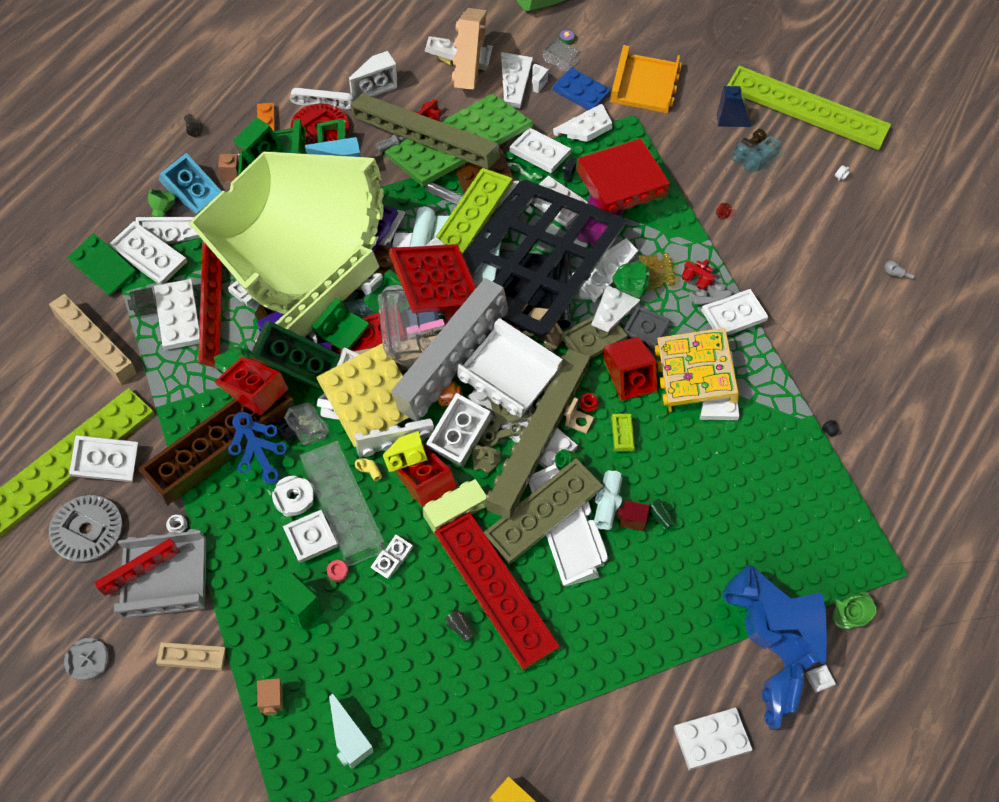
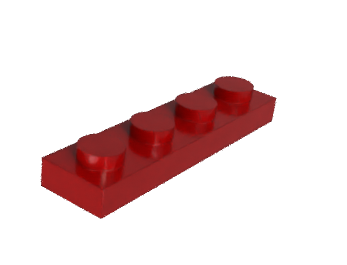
[94,538,180,596]

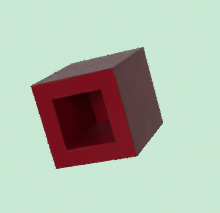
[617,500,649,531]

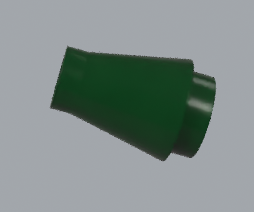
[648,499,675,530]

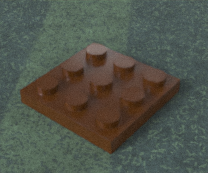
[455,148,514,195]

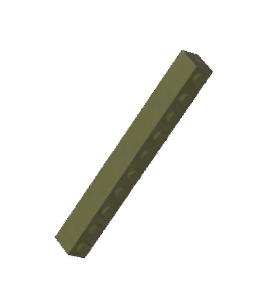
[350,93,500,169]
[485,349,590,519]

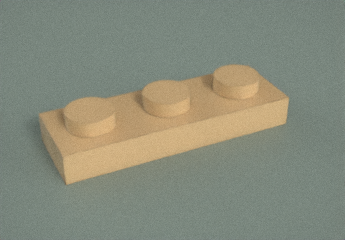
[156,642,226,671]

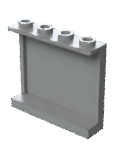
[114,529,207,619]

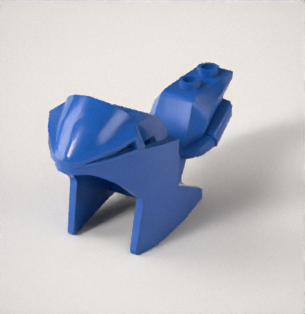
[722,565,827,730]

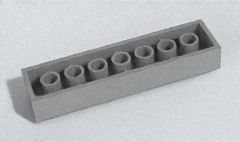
[391,278,508,421]

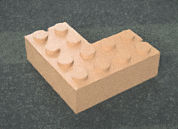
[452,8,487,90]

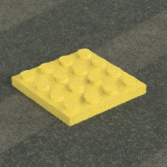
[316,343,409,447]

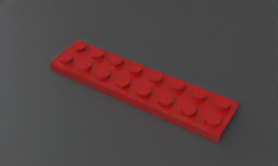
[434,512,559,671]

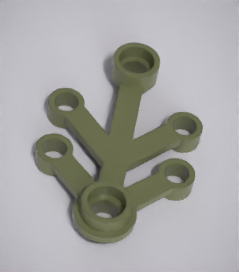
[480,396,531,447]

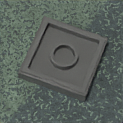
[624,305,671,350]

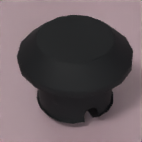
[822,420,839,437]

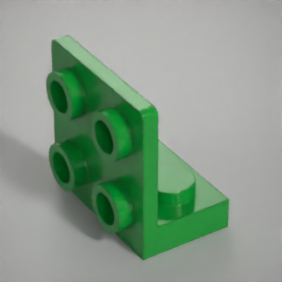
[312,298,370,350]

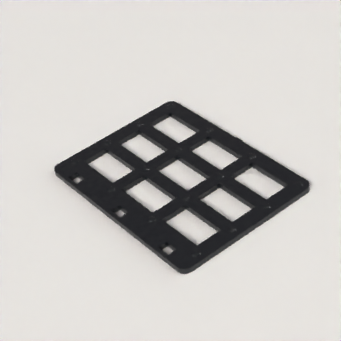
[462,180,625,336]

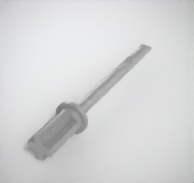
[375,118,446,153]

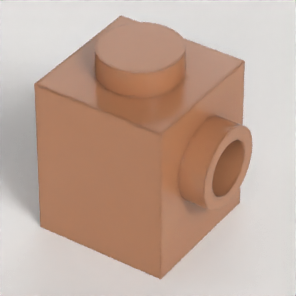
[218,154,239,181]
[257,678,283,715]

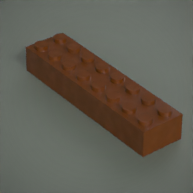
[138,392,295,506]

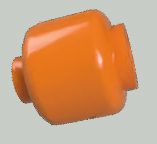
[437,381,462,406]

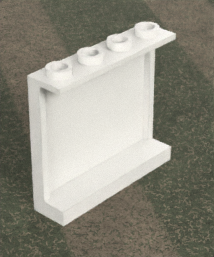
[457,318,563,418]

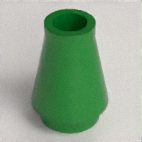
[555,449,585,469]

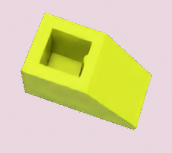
[383,431,427,472]

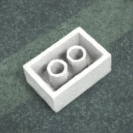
[426,393,493,467]

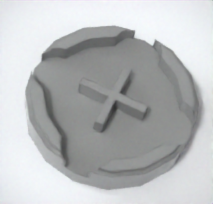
[64,638,110,682]

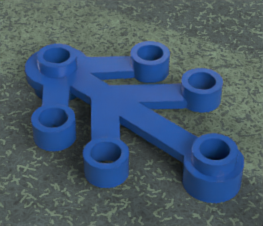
[228,412,286,484]

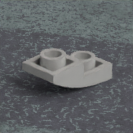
[689,283,732,304]

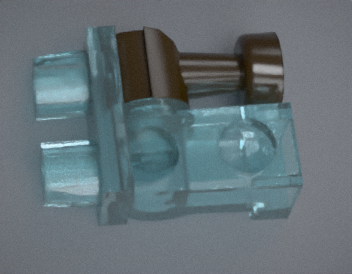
[731,129,782,172]

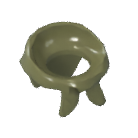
[472,445,502,473]

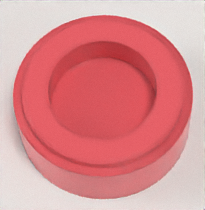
[327,560,348,582]

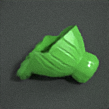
[148,189,177,217]
[832,592,876,630]

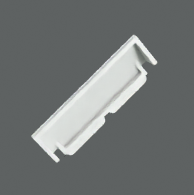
[529,464,608,587]

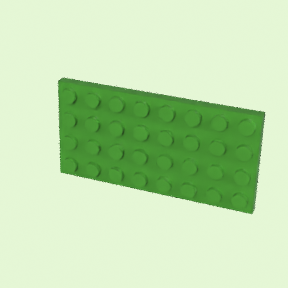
[385,94,533,187]

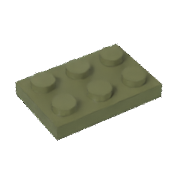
[560,315,628,359]

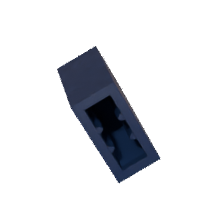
[716,86,751,127]

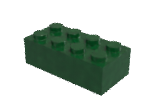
[249,321,341,391]

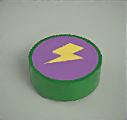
[559,29,575,45]

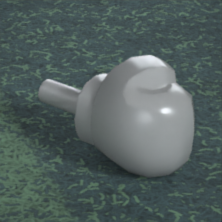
[884,260,915,279]

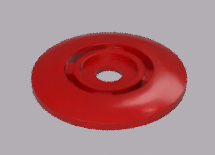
[290,103,349,145]

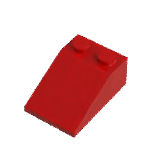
[214,356,288,415]
[394,444,457,507]

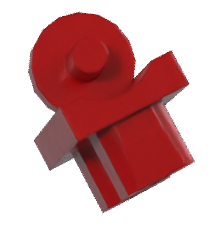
[414,99,442,121]
[682,259,715,290]

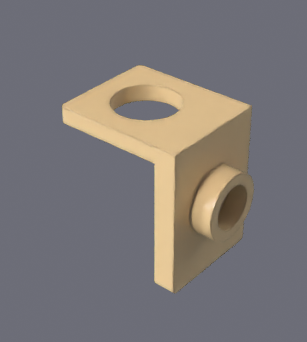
[564,398,594,434]

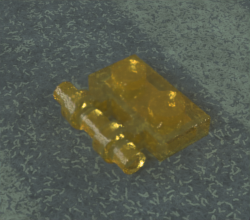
[638,253,676,289]

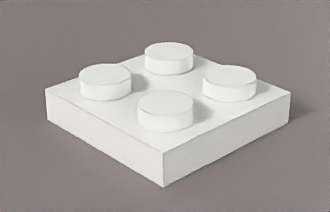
[283,510,338,564]

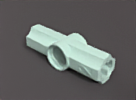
[594,470,622,530]

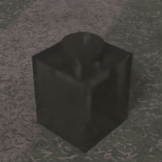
[128,287,158,317]

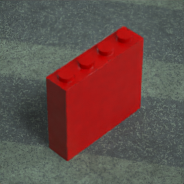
[577,138,670,214]

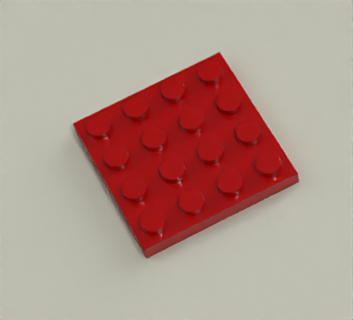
[389,244,476,313]

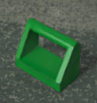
[317,119,345,143]

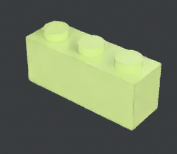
[423,479,487,532]

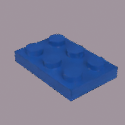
[552,67,611,110]

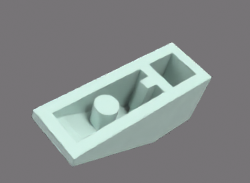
[329,694,373,769]

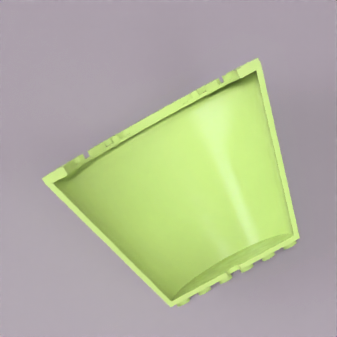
[189,152,384,314]

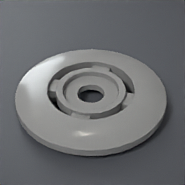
[49,495,123,562]

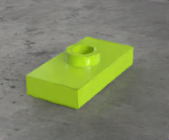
[611,414,634,451]

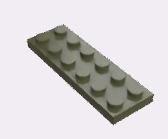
[483,458,603,565]

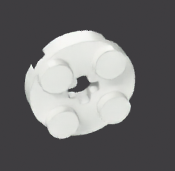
[272,476,314,517]

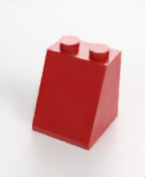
[604,337,657,401]

